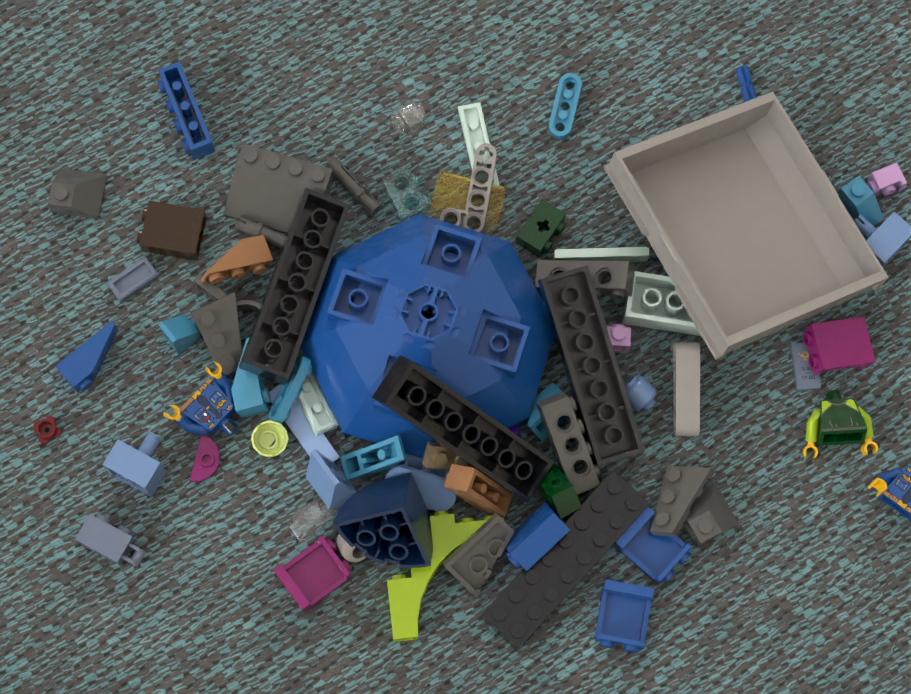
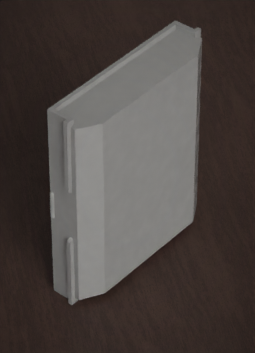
[604,92,889,360]

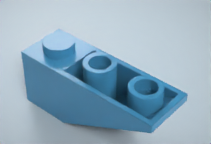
[231,338,271,418]

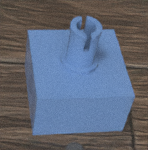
[854,212,911,267]
[103,431,166,497]

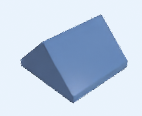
[306,449,358,510]

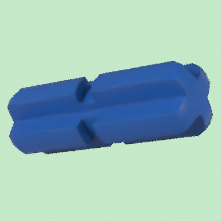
[736,66,757,102]

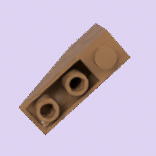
[200,235,273,284]

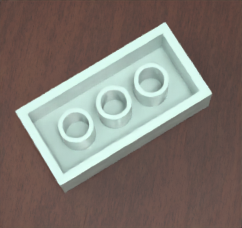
[622,271,701,336]

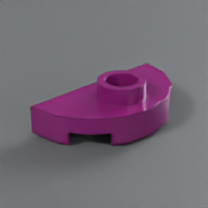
[190,435,220,483]

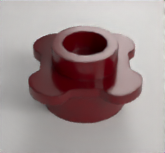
[33,416,62,444]

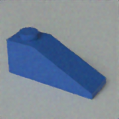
[55,321,118,393]

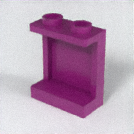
[803,317,876,376]
[274,535,352,613]

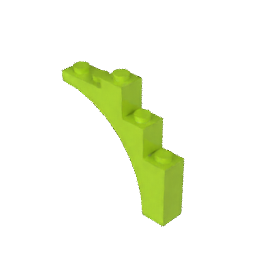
[387,511,504,642]

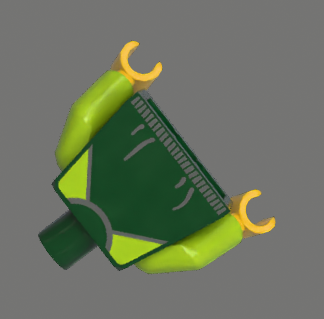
[802,390,878,459]

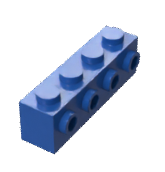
[157,61,215,160]

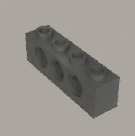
[535,260,635,299]
[536,392,601,495]

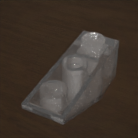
[287,481,359,542]

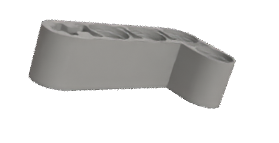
[440,143,497,233]
[670,342,700,436]

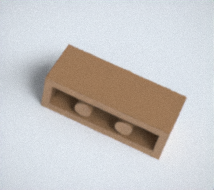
[443,464,513,517]

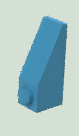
[340,435,407,480]

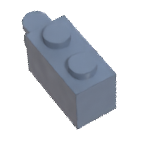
[75,514,146,567]

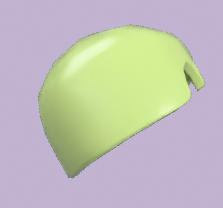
[251,420,289,457]

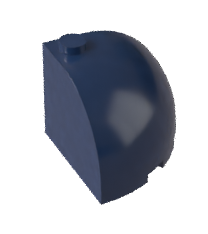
[334,472,433,568]

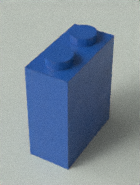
[504,502,570,571]

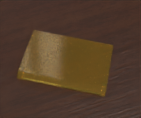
[428,170,508,232]

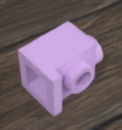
[867,163,907,196]
[607,324,631,353]

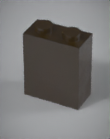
[137,201,207,261]

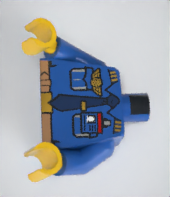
[163,361,239,436]
[868,466,911,521]

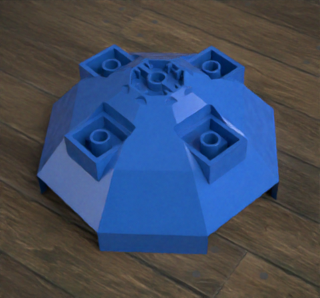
[300,214,555,458]

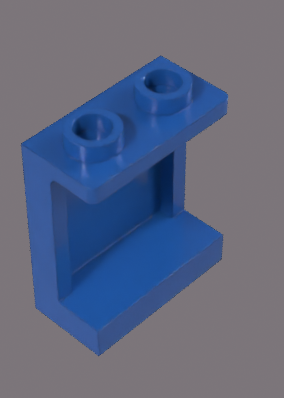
[613,506,692,585]
[594,579,655,653]

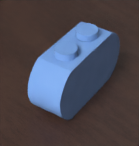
[385,453,457,511]

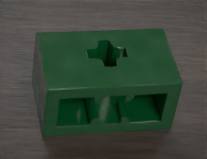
[516,199,567,257]
[538,463,582,519]

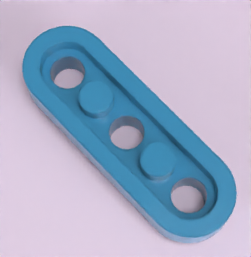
[548,73,582,139]
[269,355,312,423]

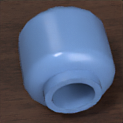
[624,376,657,411]

